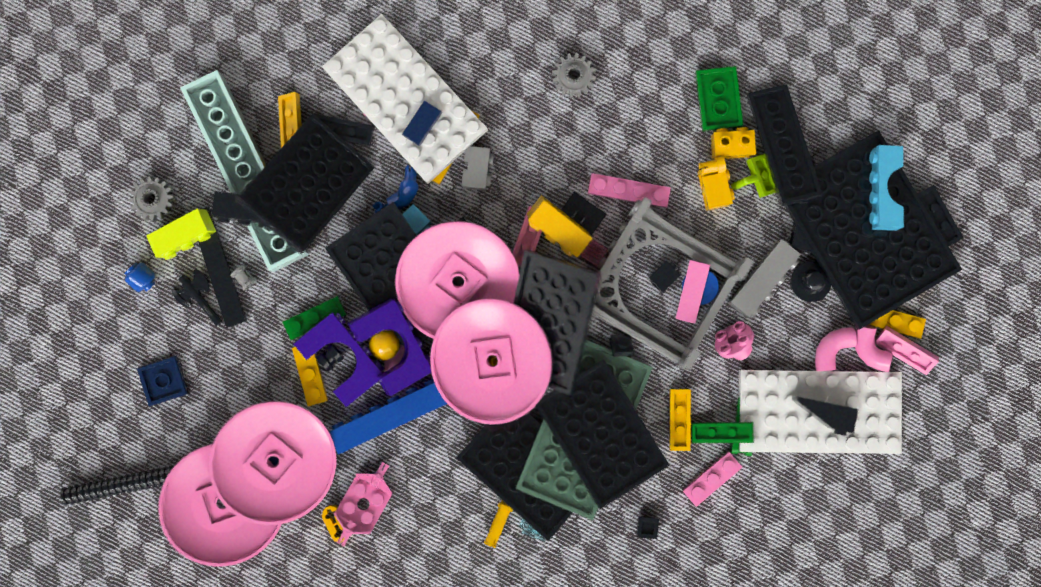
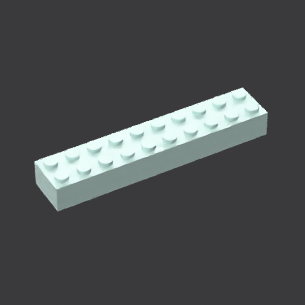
[181,70,310,272]

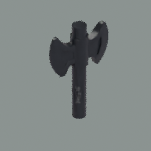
[171,269,223,326]

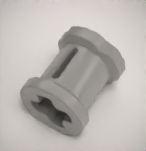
[230,264,257,291]

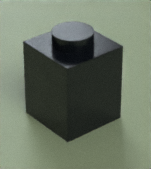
[647,261,681,293]

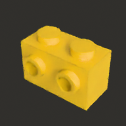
[711,127,756,160]

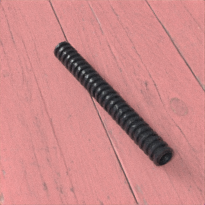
[60,466,173,505]

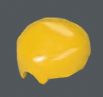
[369,329,400,361]

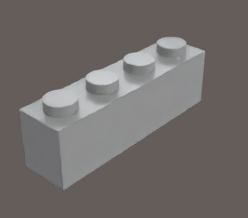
[728,239,801,318]

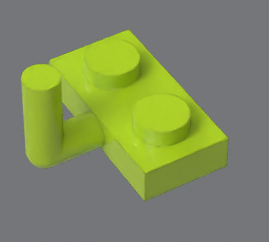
[731,154,777,198]

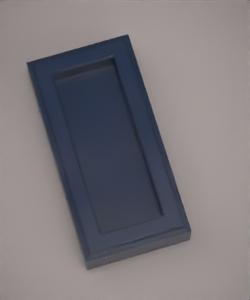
[402,101,442,146]

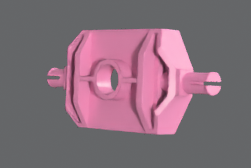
[334,462,392,546]

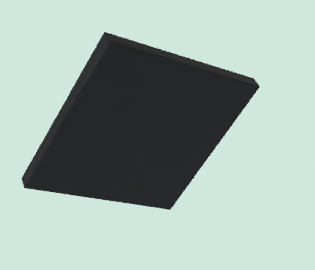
[561,191,607,236]

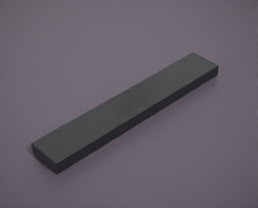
[198,207,247,328]

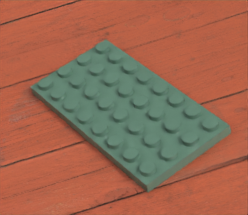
[516,340,653,520]

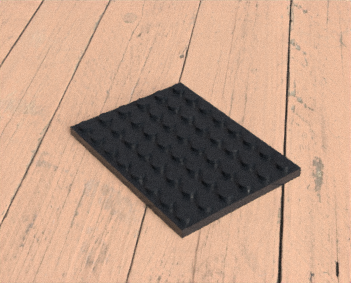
[775,130,962,330]

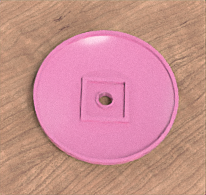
[395,221,519,339]
[430,299,552,424]
[209,401,336,525]
[159,444,281,566]

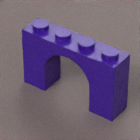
[347,299,432,396]
[293,312,385,407]

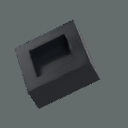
[609,334,634,357]
[636,516,659,539]

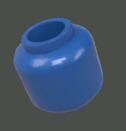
[124,262,156,292]

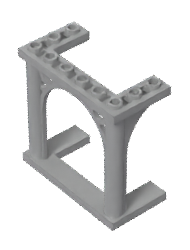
[593,197,754,370]

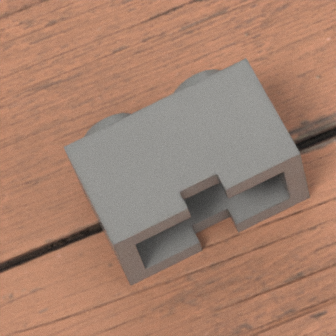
[461,146,494,191]

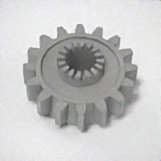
[552,53,596,98]
[128,176,176,222]

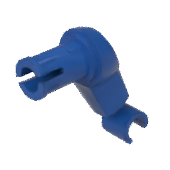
[373,165,419,213]

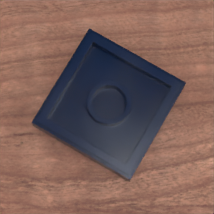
[137,355,189,407]

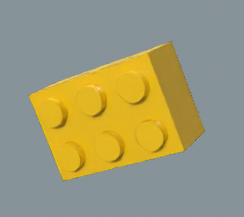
[527,195,593,257]

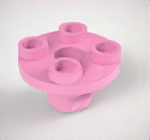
[715,321,754,360]

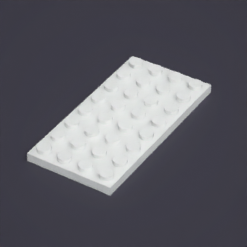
[322,14,488,184]
[739,370,902,454]

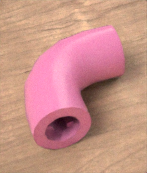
[855,325,893,372]
[815,327,857,371]

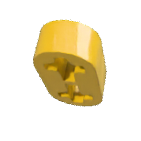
[322,505,345,543]

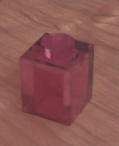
[579,239,608,267]

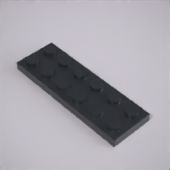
[747,84,823,207]

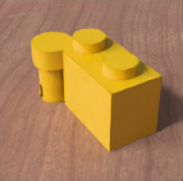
[697,156,735,211]

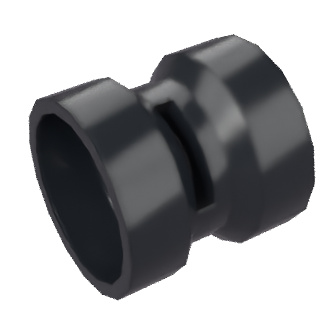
[316,343,344,371]

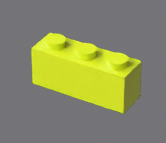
[147,209,216,260]

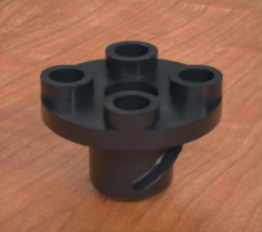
[789,262,831,302]

